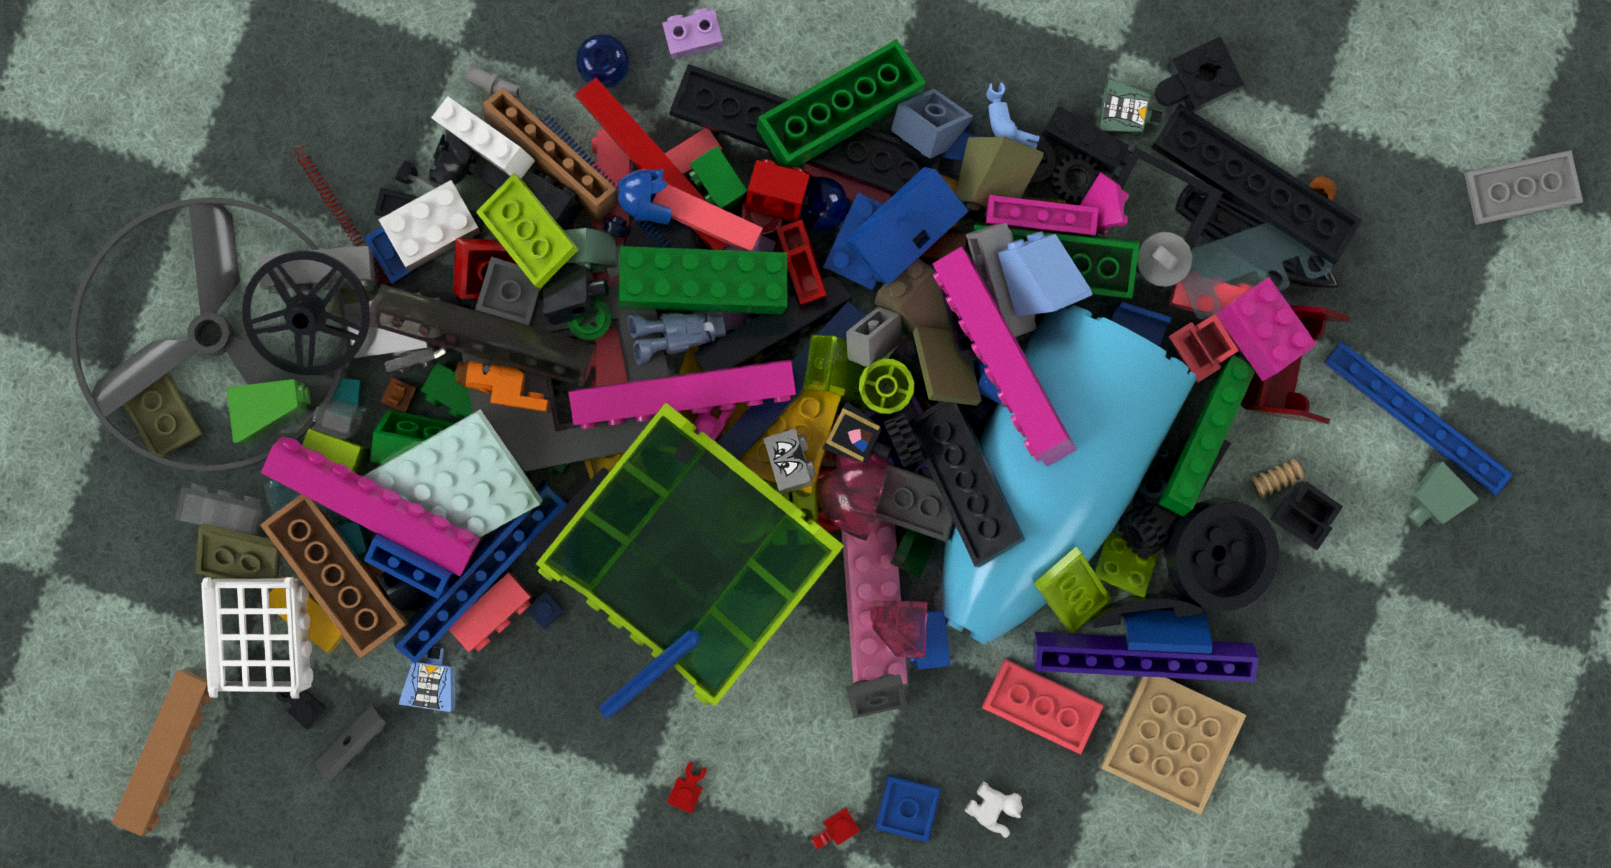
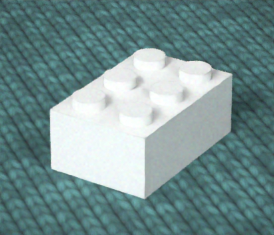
[379,180,481,272]

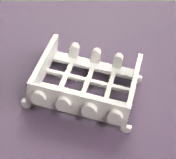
[201,577,313,699]

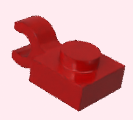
[810,807,860,849]

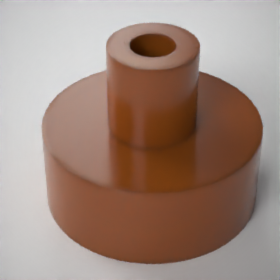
[1309,176,1337,200]

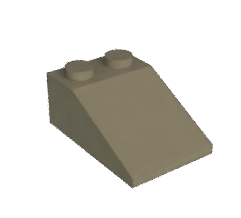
[874,258,950,334]

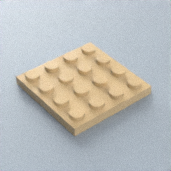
[1100,676,1246,815]

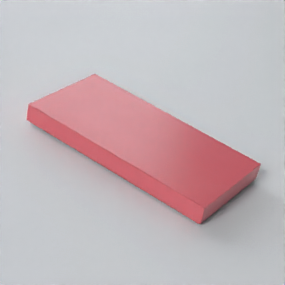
[982,658,1104,755]

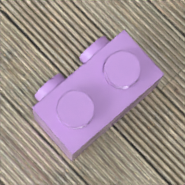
[662,8,724,59]

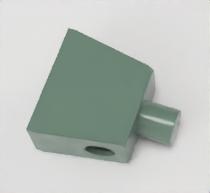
[1408,461,1479,528]

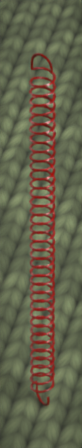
[295,146,399,297]

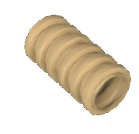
[1251,458,1304,499]

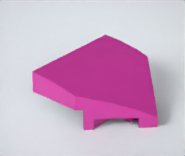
[1080,172,1129,236]

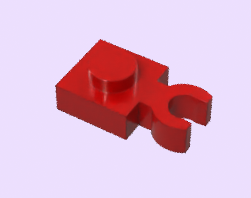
[667,761,707,814]

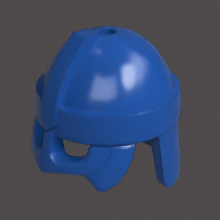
[618,169,672,225]

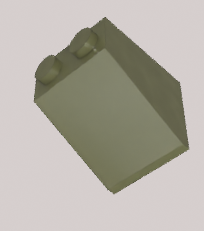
[955,137,1044,217]

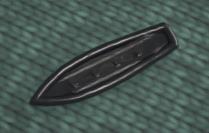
[1175,184,1339,288]

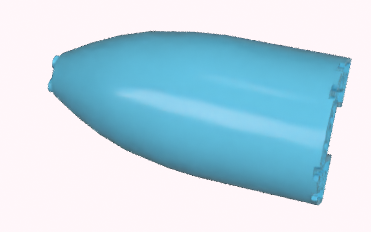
[942,305,1197,645]

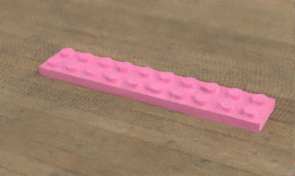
[834,414,908,684]

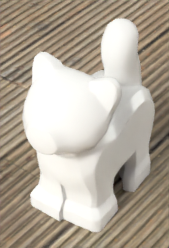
[965,781,1023,838]

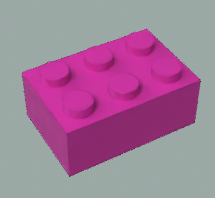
[1215,277,1317,381]

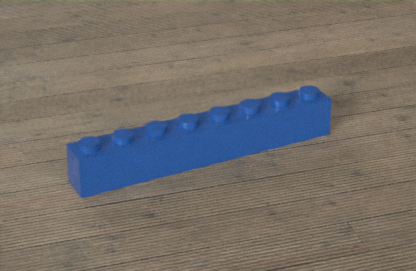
[394,480,567,664]

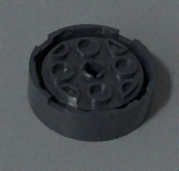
[1164,497,1279,611]

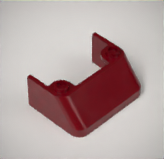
[1241,305,1350,424]

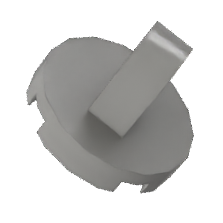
[1137,232,1192,287]

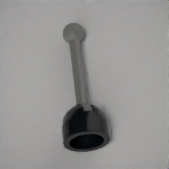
[395,160,437,190]

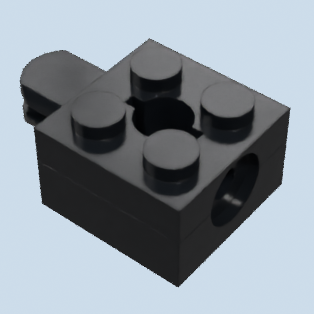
[1154,36,1244,112]

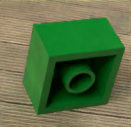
[689,146,747,212]

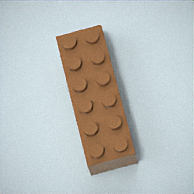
[260,494,409,659]

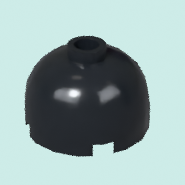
[428,129,476,185]

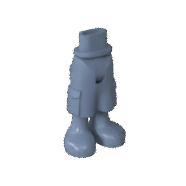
[628,312,726,365]

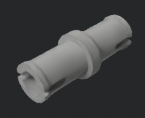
[465,65,521,99]

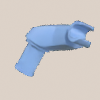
[986,83,1040,149]

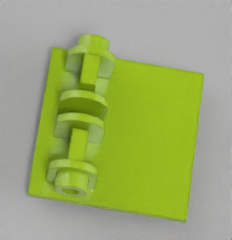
[1093,532,1159,598]

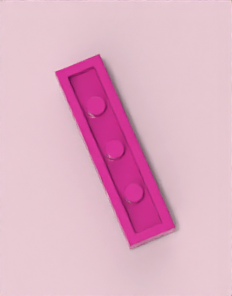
[985,195,1099,236]

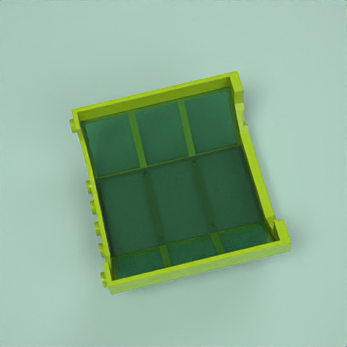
[536,403,844,706]

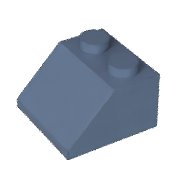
[891,89,973,158]

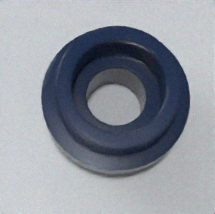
[603,215,630,237]

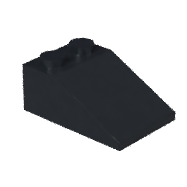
[623,216,711,250]

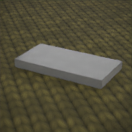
[1464,150,1583,225]

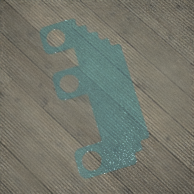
[1181,223,1332,319]

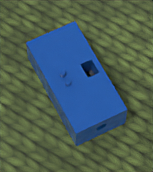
[844,167,968,285]

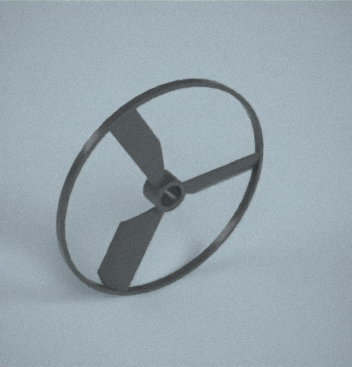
[70,197,349,472]

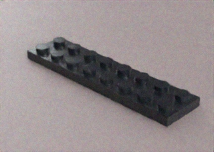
[1151,103,1362,265]

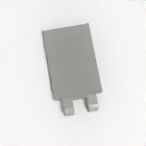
[343,292,447,358]

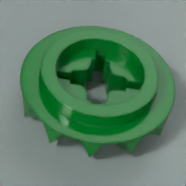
[567,297,612,341]

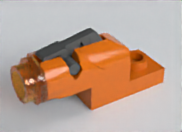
[455,359,550,413]

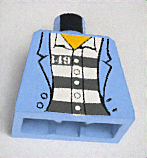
[399,646,455,712]

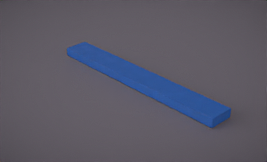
[1323,341,1513,496]

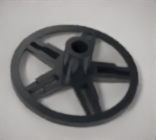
[242,250,371,375]

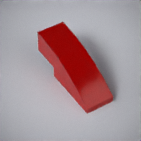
[776,219,827,305]

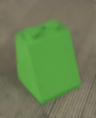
[227,379,311,446]

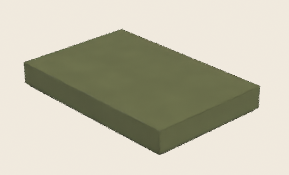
[913,326,981,406]
[123,372,205,462]
[196,523,281,591]

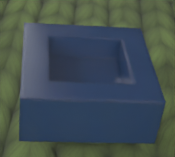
[526,591,564,629]

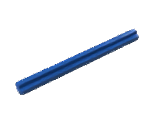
[599,629,701,718]

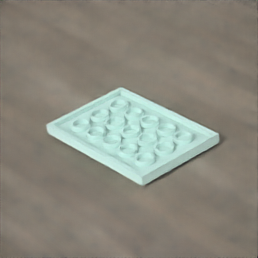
[362,409,543,538]

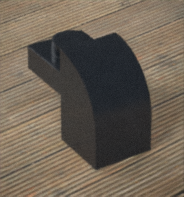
[377,572,429,611]

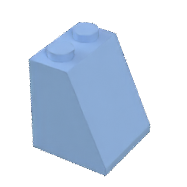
[998,232,1092,316]

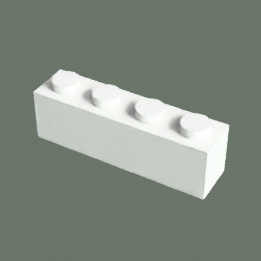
[431,96,535,179]

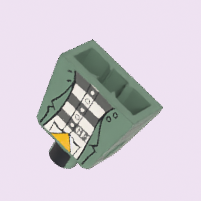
[1097,80,1163,136]

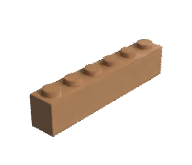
[483,87,617,222]
[111,669,212,836]

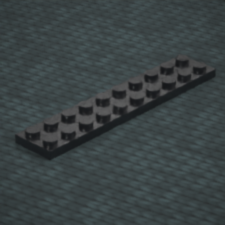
[669,64,942,195]

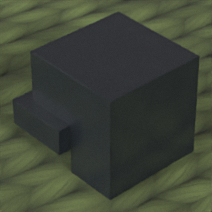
[1270,481,1343,550]

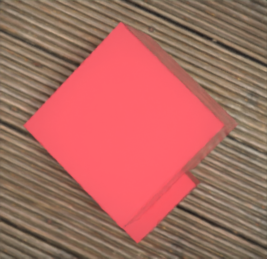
[1167,314,1239,383]

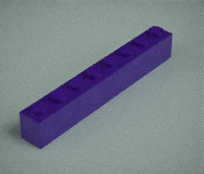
[1033,632,1259,682]

